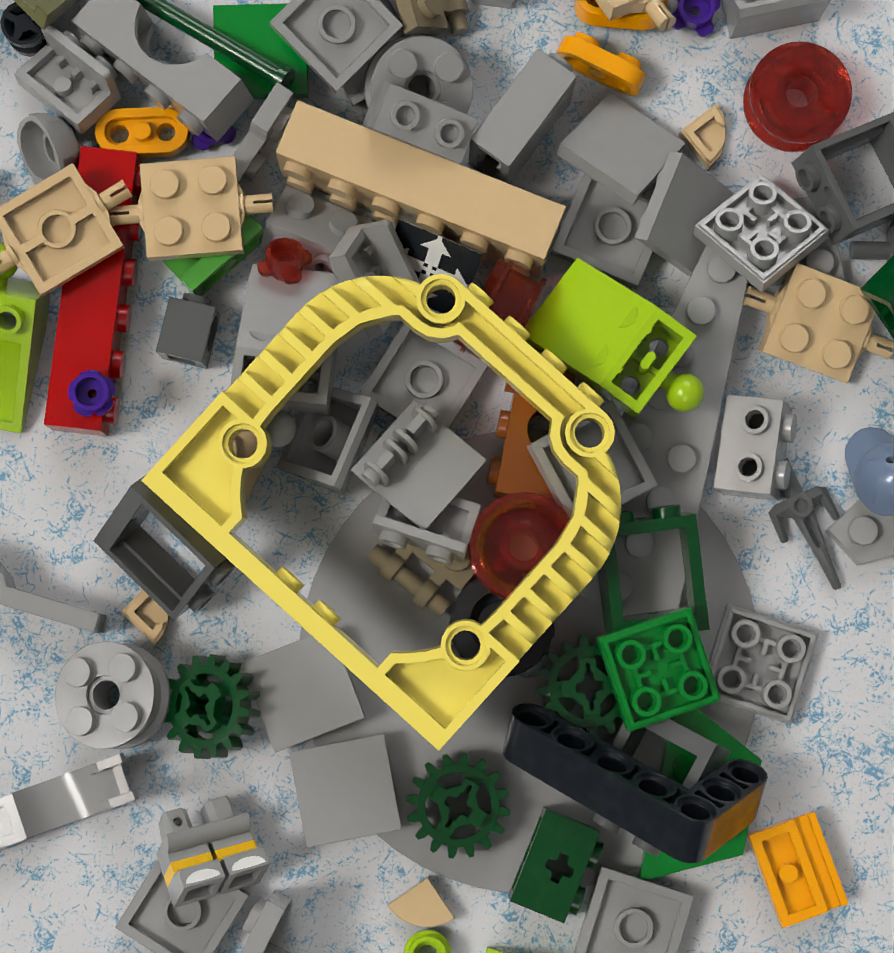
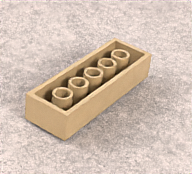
[275,100,566,280]

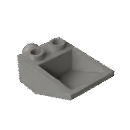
[230,264,340,447]

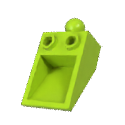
[0,242,50,434]
[524,257,704,419]

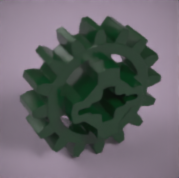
[536,634,622,737]
[164,654,261,759]
[406,752,511,859]

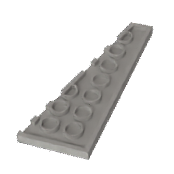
[579,246,747,616]

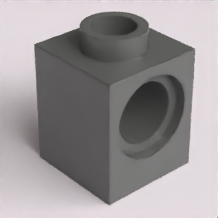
[156,293,220,369]

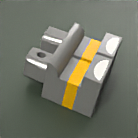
[157,796,271,908]

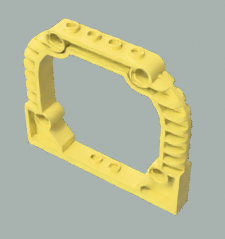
[141,274,621,751]

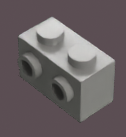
[714,395,797,501]

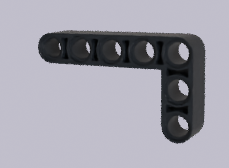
[503,703,768,863]

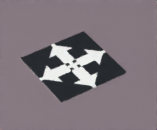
[395,219,482,314]

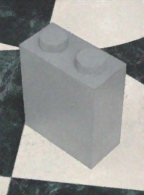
[468,49,577,184]

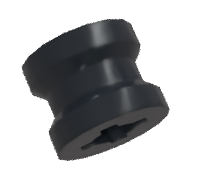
[0,2,47,57]

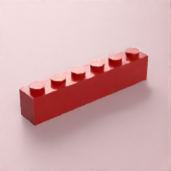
[44,146,143,437]

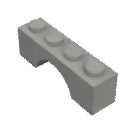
[71,0,254,142]

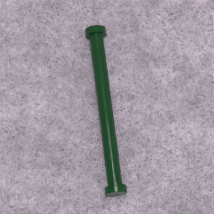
[136,0,295,89]

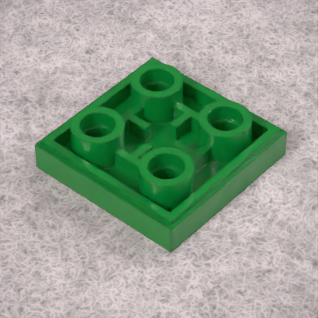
[213,3,309,99]
[596,606,721,732]

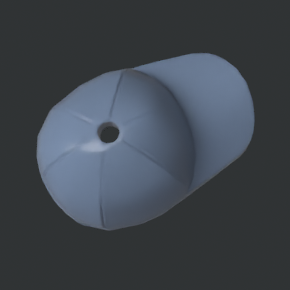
[845,427,894,516]

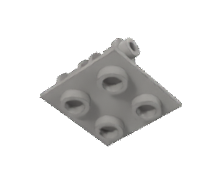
[351,400,487,530]

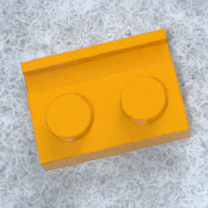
[747,811,849,928]

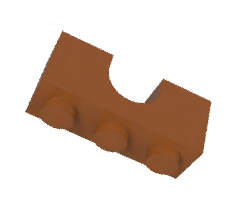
[487,370,576,508]

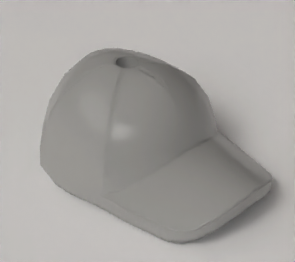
[17,113,81,185]

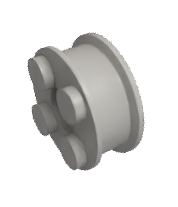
[364,35,473,114]
[55,641,171,749]

